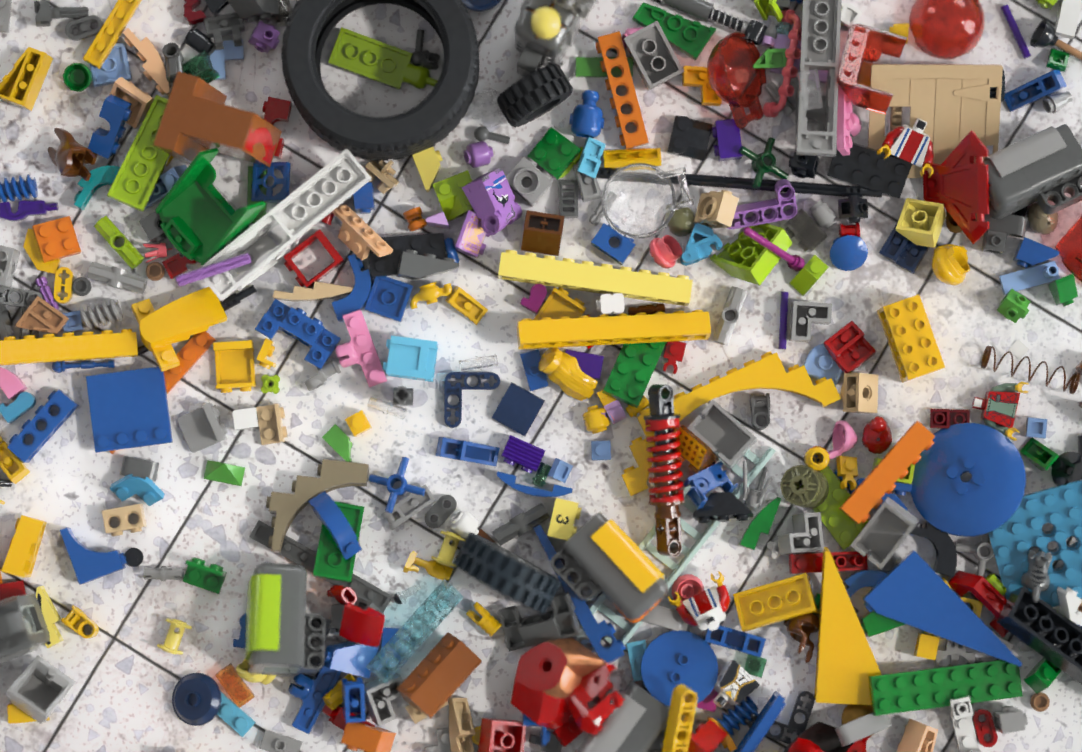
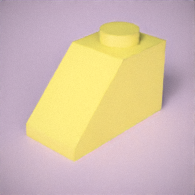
[412,147,443,192]

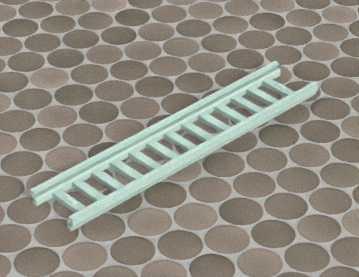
[575,421,776,646]

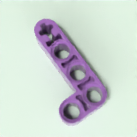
[728,179,797,229]

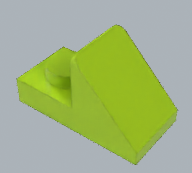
[789,255,829,296]

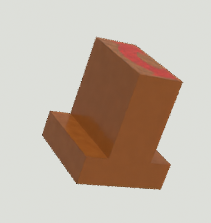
[153,71,282,167]

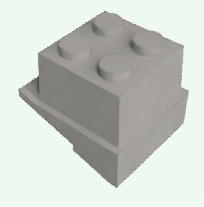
[6,655,75,724]

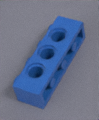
[7,390,79,463]

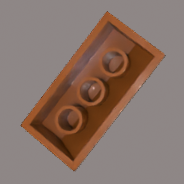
[397,632,482,719]

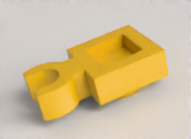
[836,456,858,490]

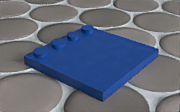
[86,367,173,453]

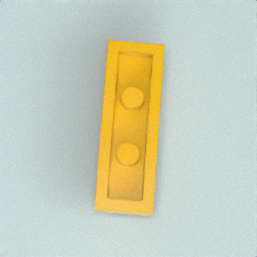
[603,148,661,168]

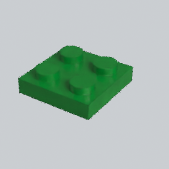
[527,127,581,180]

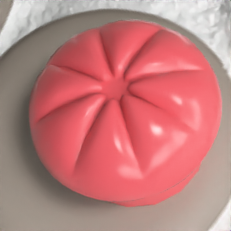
[649,235,683,269]

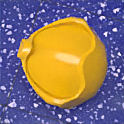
[931,244,970,286]

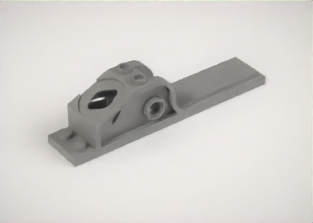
[795,0,842,157]

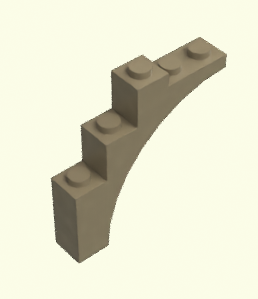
[266,459,369,553]

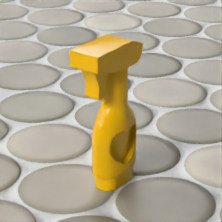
[403,551,453,581]

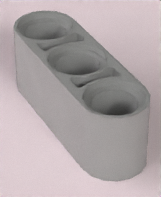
[835,713,893,747]

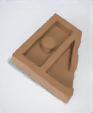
[15,296,69,334]

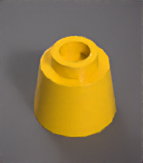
[889,23,909,44]

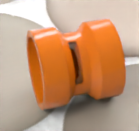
[403,207,427,232]

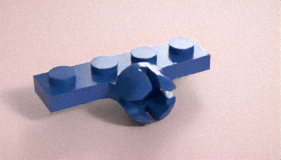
[289,666,342,734]

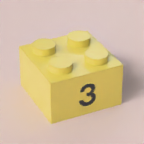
[547,498,581,541]

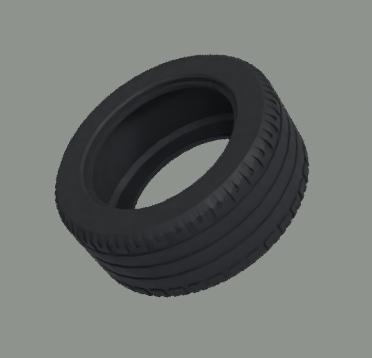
[281,0,479,161]

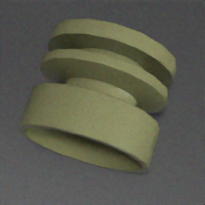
[780,465,829,509]

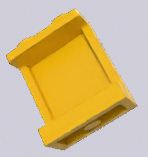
[533,287,586,348]
[213,340,256,393]

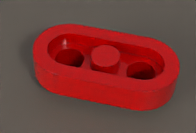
[972,709,998,747]

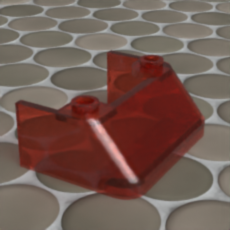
[836,24,907,114]

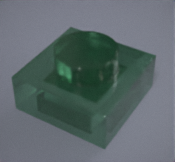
[744,654,767,678]

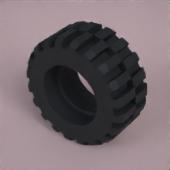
[497,63,573,128]

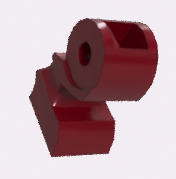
[183,0,207,26]

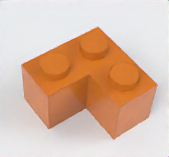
[341,722,396,752]

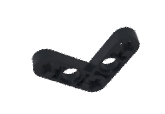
[748,691,815,744]

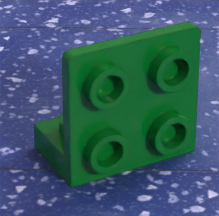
[182,557,227,594]

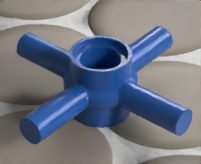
[369,457,426,514]

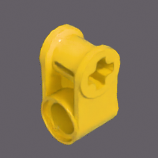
[61,605,99,638]

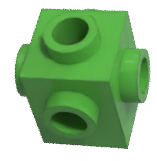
[997,288,1031,323]

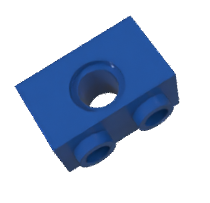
[591,223,636,265]

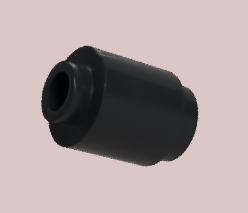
[185,28,215,55]

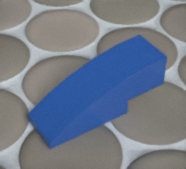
[436,437,500,466]

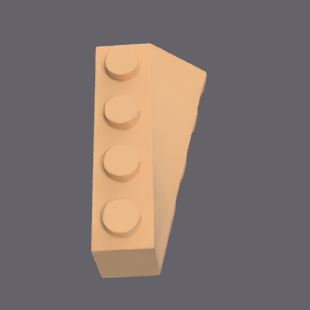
[897,719,938,752]

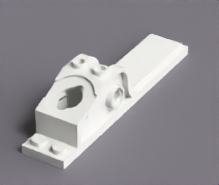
[199,149,372,301]

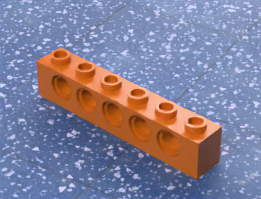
[595,31,649,149]

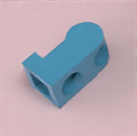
[0,392,36,423]

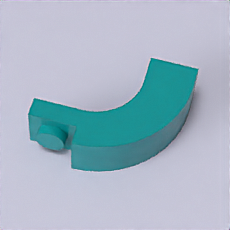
[74,165,120,211]

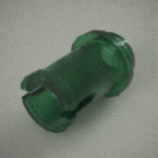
[532,462,551,488]

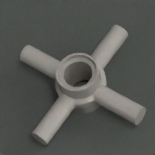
[955,533,995,577]

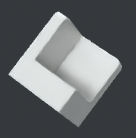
[841,2,863,32]
[233,407,259,430]

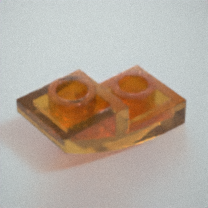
[215,663,255,708]

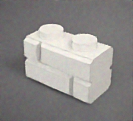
[596,293,624,316]

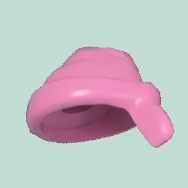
[828,420,858,459]

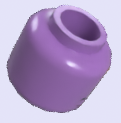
[464,141,493,168]

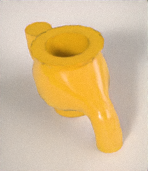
[410,282,452,309]

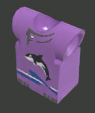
[462,167,522,235]

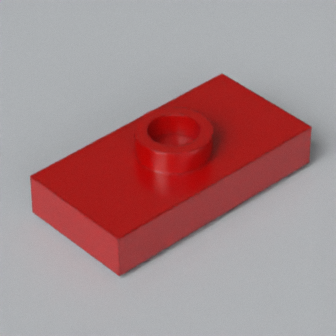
[552,716,584,747]

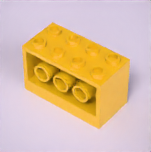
[877,294,945,383]

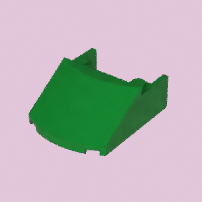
[155,148,266,266]

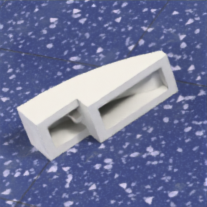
[1055,0,1082,39]

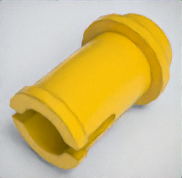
[625,395,649,418]

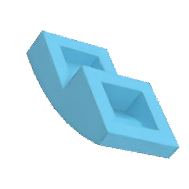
[577,137,606,179]

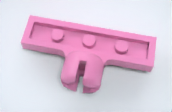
[837,78,862,156]
[335,309,387,388]

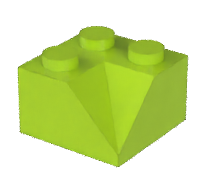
[432,170,474,222]

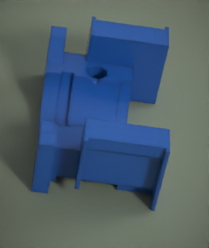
[683,461,738,510]

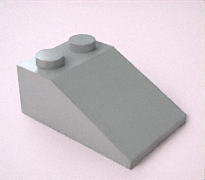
[624,21,684,91]

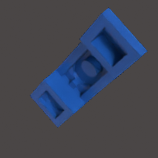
[497,472,573,497]

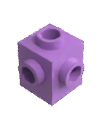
[248,21,280,53]

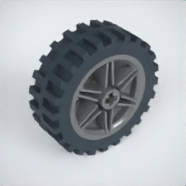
[453,533,561,614]

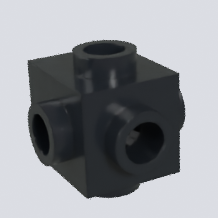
[789,149,819,179]
[838,195,868,223]

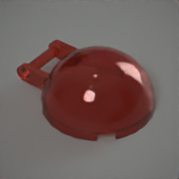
[909,0,985,59]
[707,32,767,129]

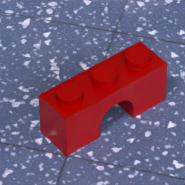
[262,96,292,160]

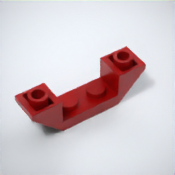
[948,570,1008,638]

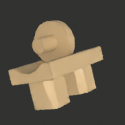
[365,160,399,194]

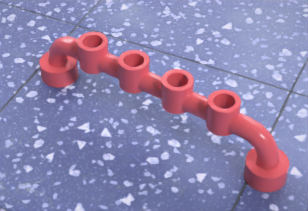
[763,9,801,117]

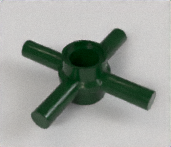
[739,137,789,189]

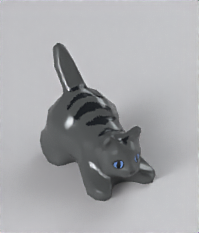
[1021,549,1052,602]

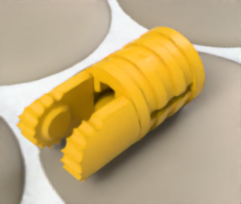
[466,602,502,637]

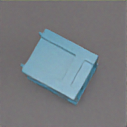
[383,335,438,382]

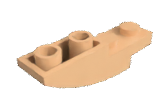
[123,28,172,96]

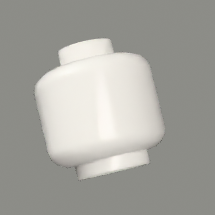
[451,511,479,539]

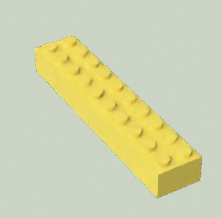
[498,250,693,306]

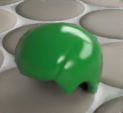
[63,63,92,92]

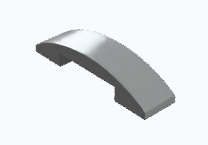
[615,605,692,632]

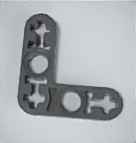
[0,286,43,339]

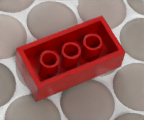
[478,718,526,752]

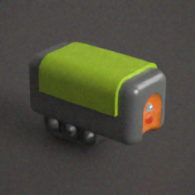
[245,563,325,676]

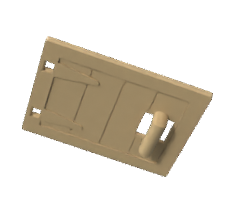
[868,64,1003,178]

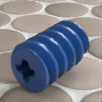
[0,174,38,202]
[716,696,759,736]

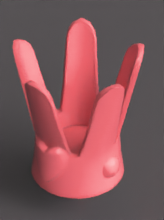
[143,242,172,263]

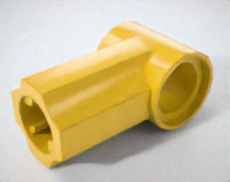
[322,673,356,710]

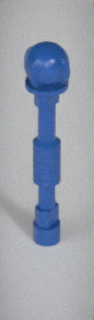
[52,360,115,373]

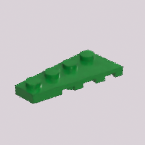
[632,2,717,61]

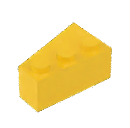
[0,47,53,111]
[1,515,47,578]

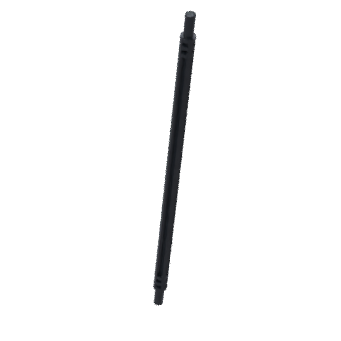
[580,167,882,198]

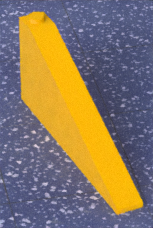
[814,547,882,705]

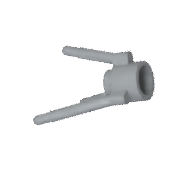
[742,460,772,508]

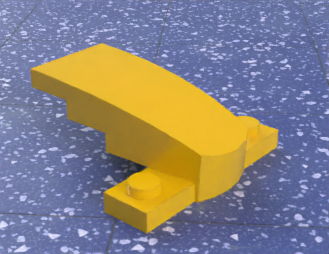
[131,287,227,372]

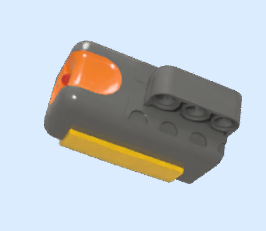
[551,512,668,623]

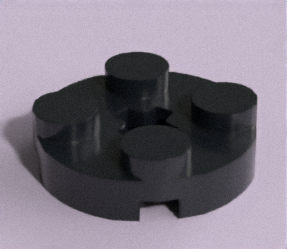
[1051,452,1082,486]

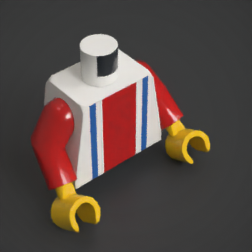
[876,118,934,178]
[668,571,730,630]

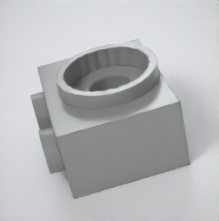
[506,157,553,207]
[0,245,20,287]

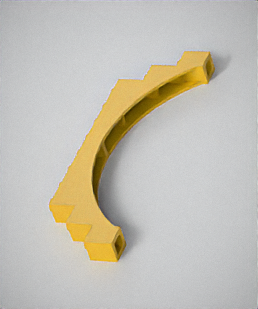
[621,351,841,496]

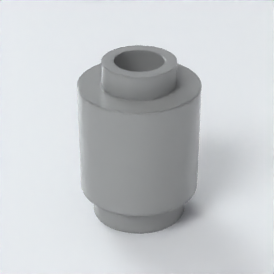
[809,200,836,229]

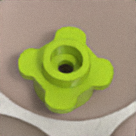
[261,375,280,394]

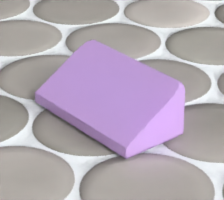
[426,212,450,230]

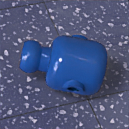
[569,90,605,138]

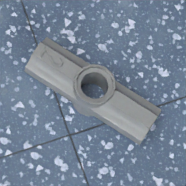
[87,262,148,294]
[712,286,747,346]

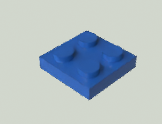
[364,276,413,322]

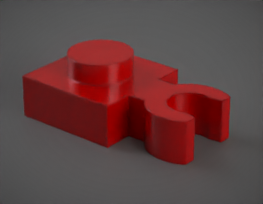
[162,253,198,279]
[663,341,687,374]

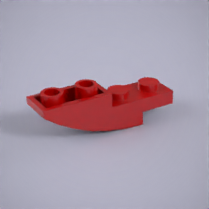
[789,551,868,574]

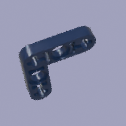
[444,372,500,428]

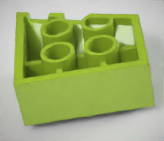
[710,223,792,286]

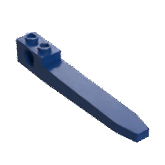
[534,525,626,664]

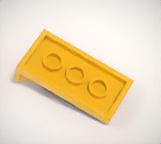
[733,573,819,632]

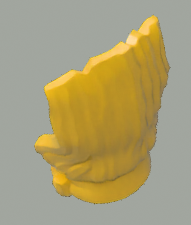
[538,348,598,401]

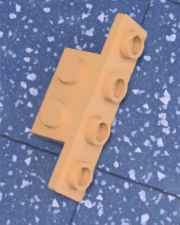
[332,204,393,260]

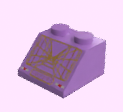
[455,211,490,259]

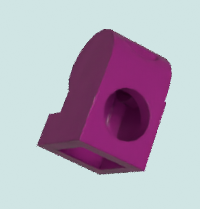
[520,284,547,314]

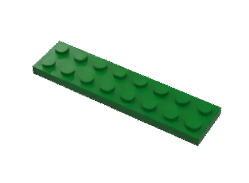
[869,660,1023,716]

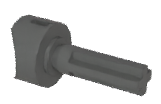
[34,1,89,27]

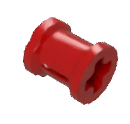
[839,223,860,237]

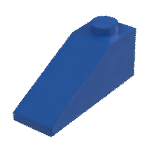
[1004,69,1067,112]

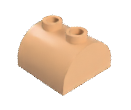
[109,77,154,129]

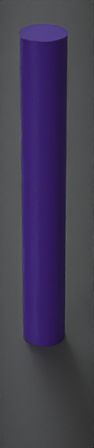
[1001,4,1031,59]
[779,292,789,350]

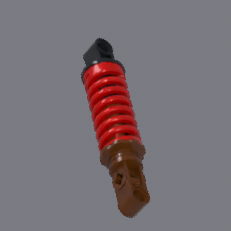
[644,384,685,557]

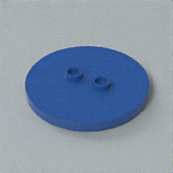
[640,630,718,707]

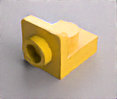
[257,338,277,369]

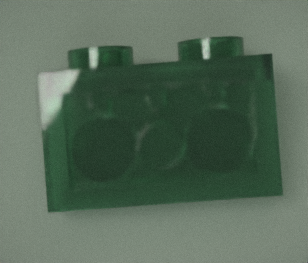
[183,51,219,84]

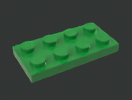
[602,342,666,408]
[313,501,364,583]

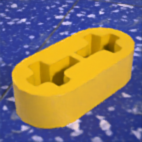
[54,267,74,304]

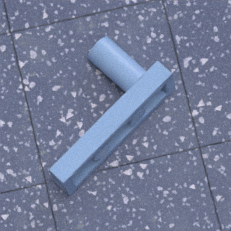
[999,261,1060,295]

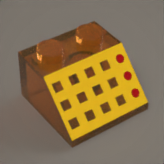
[676,424,719,474]

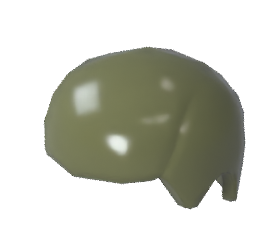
[667,206,696,237]

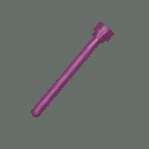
[743,227,805,272]

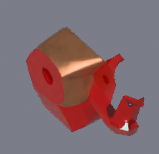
[510,637,625,735]

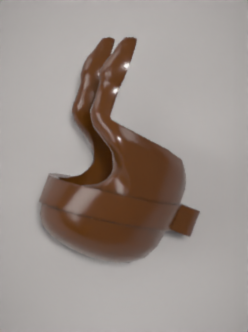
[783,612,819,663]

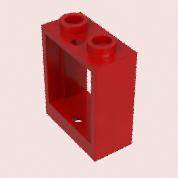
[284,229,344,288]

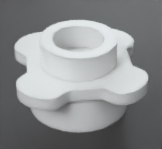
[767,538,781,559]

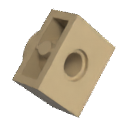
[693,190,739,229]
[841,373,878,413]

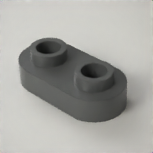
[65,15,103,41]
[424,495,457,528]

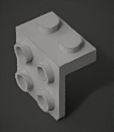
[177,402,228,453]

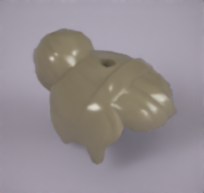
[1027,202,1058,235]

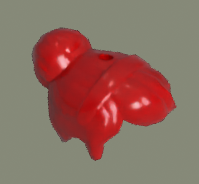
[862,416,892,454]

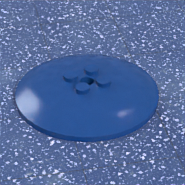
[910,423,1026,537]

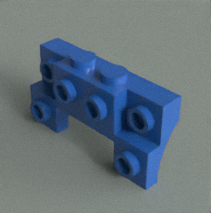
[255,299,341,370]

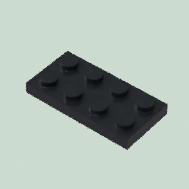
[827,142,912,199]
[369,233,446,277]

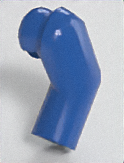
[444,238,459,263]

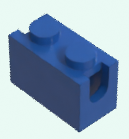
[342,677,365,723]

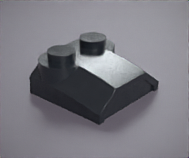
[667,115,712,162]

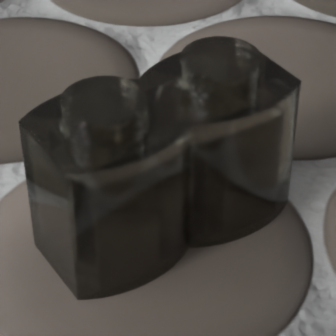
[784,208,828,253]

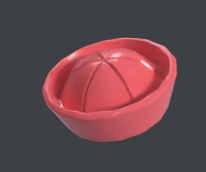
[672,574,704,604]

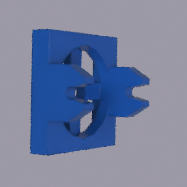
[251,162,291,203]

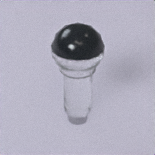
[393,584,421,604]

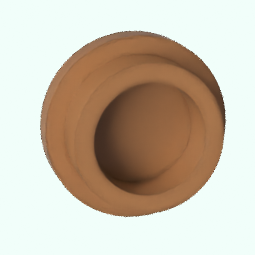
[146,262,165,281]
[1030,692,1050,712]

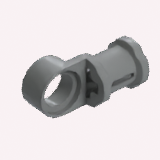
[304,358,341,391]

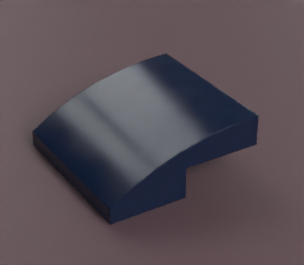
[879,222,930,274]
[492,382,545,436]

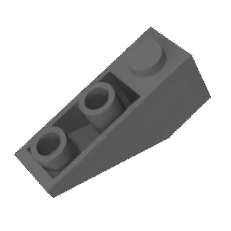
[396,250,459,280]

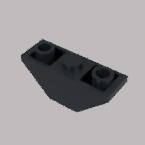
[693,492,753,523]

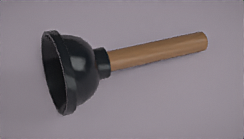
[1030,19,1082,60]

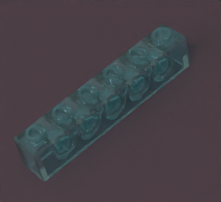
[366,580,464,684]

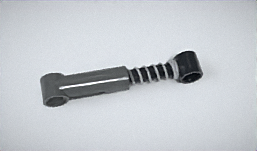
[653,0,768,46]

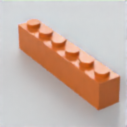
[839,421,935,524]

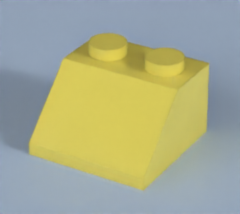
[896,198,946,248]

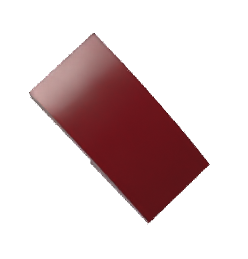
[930,409,970,429]

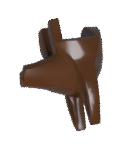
[47,128,97,181]

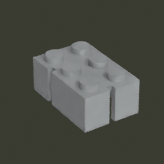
[687,400,757,469]
[850,497,919,569]

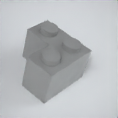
[789,301,832,342]
[778,512,824,555]
[364,671,403,726]

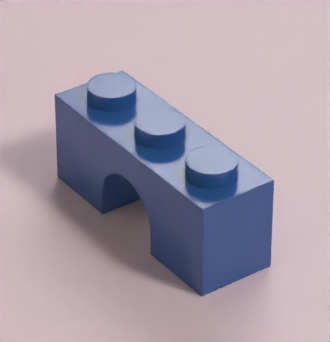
[88,94,132,159]
[704,625,766,657]

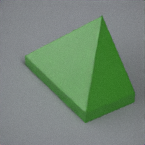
[204,460,245,486]

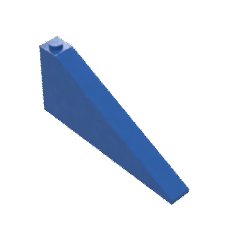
[862,551,1023,666]

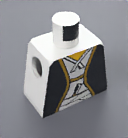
[713,660,760,708]

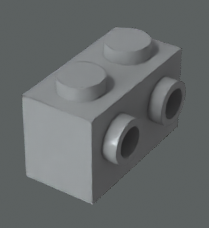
[993,706,1028,734]

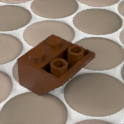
[521,210,565,256]

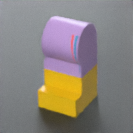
[596,390,627,424]

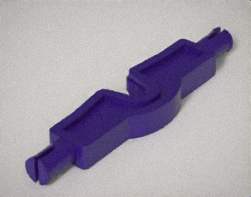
[0,200,58,221]

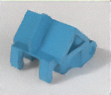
[680,223,723,266]

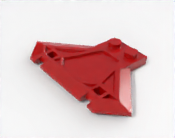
[923,130,989,244]

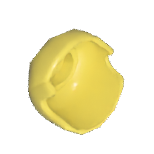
[531,7,561,39]

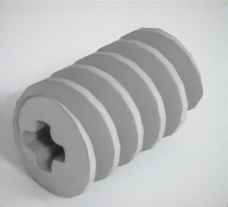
[80,299,123,330]

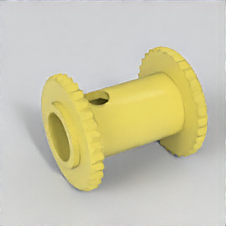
[431,531,466,567]
[157,618,192,655]

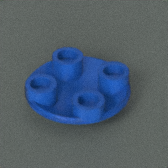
[830,235,868,271]

